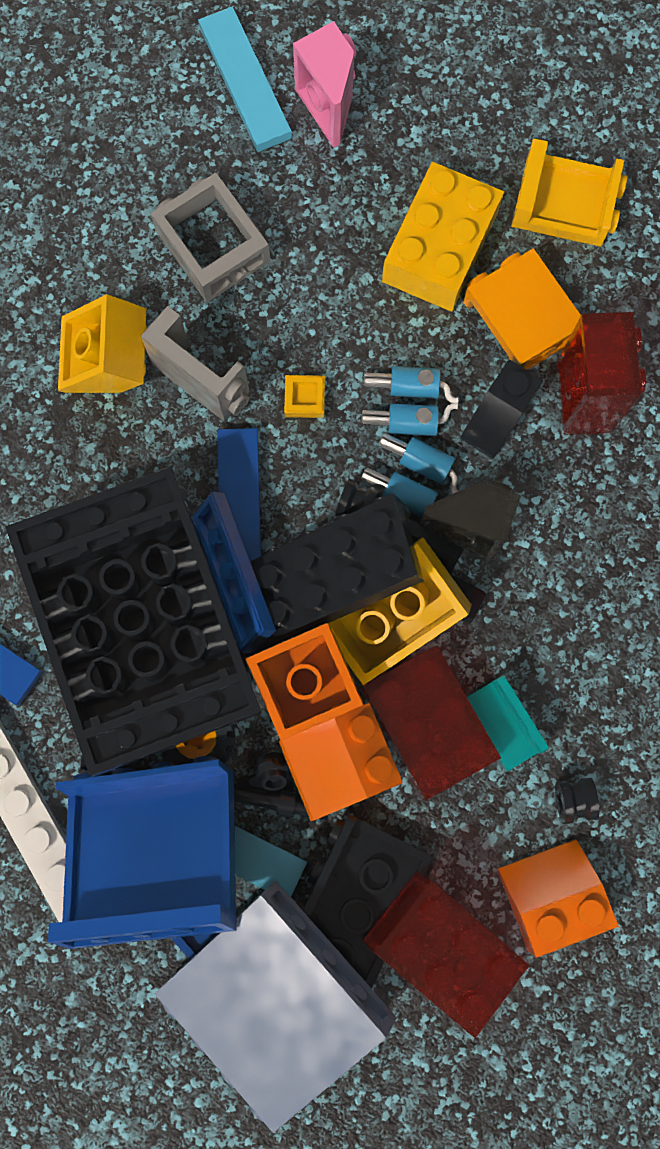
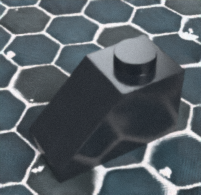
[460,359,543,459]

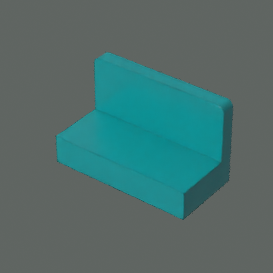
[462,675,549,772]

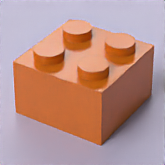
[246,623,364,741]

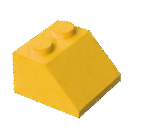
[58,294,147,393]

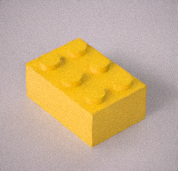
[382,161,504,312]
[329,537,472,686]

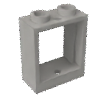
[150,173,271,303]

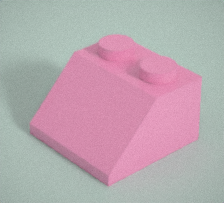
[293,21,356,148]

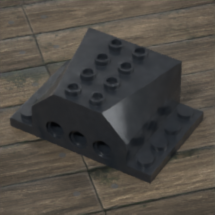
[5,466,262,777]

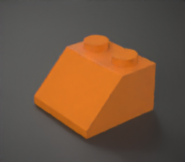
[279,703,403,821]
[497,839,619,958]

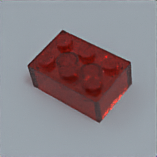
[557,312,646,435]
[361,646,501,800]
[363,872,530,1038]

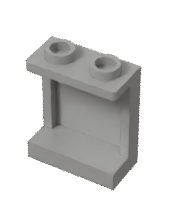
[141,306,250,422]

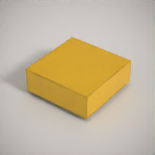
[284,375,325,418]

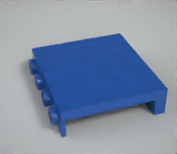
[48,756,236,949]

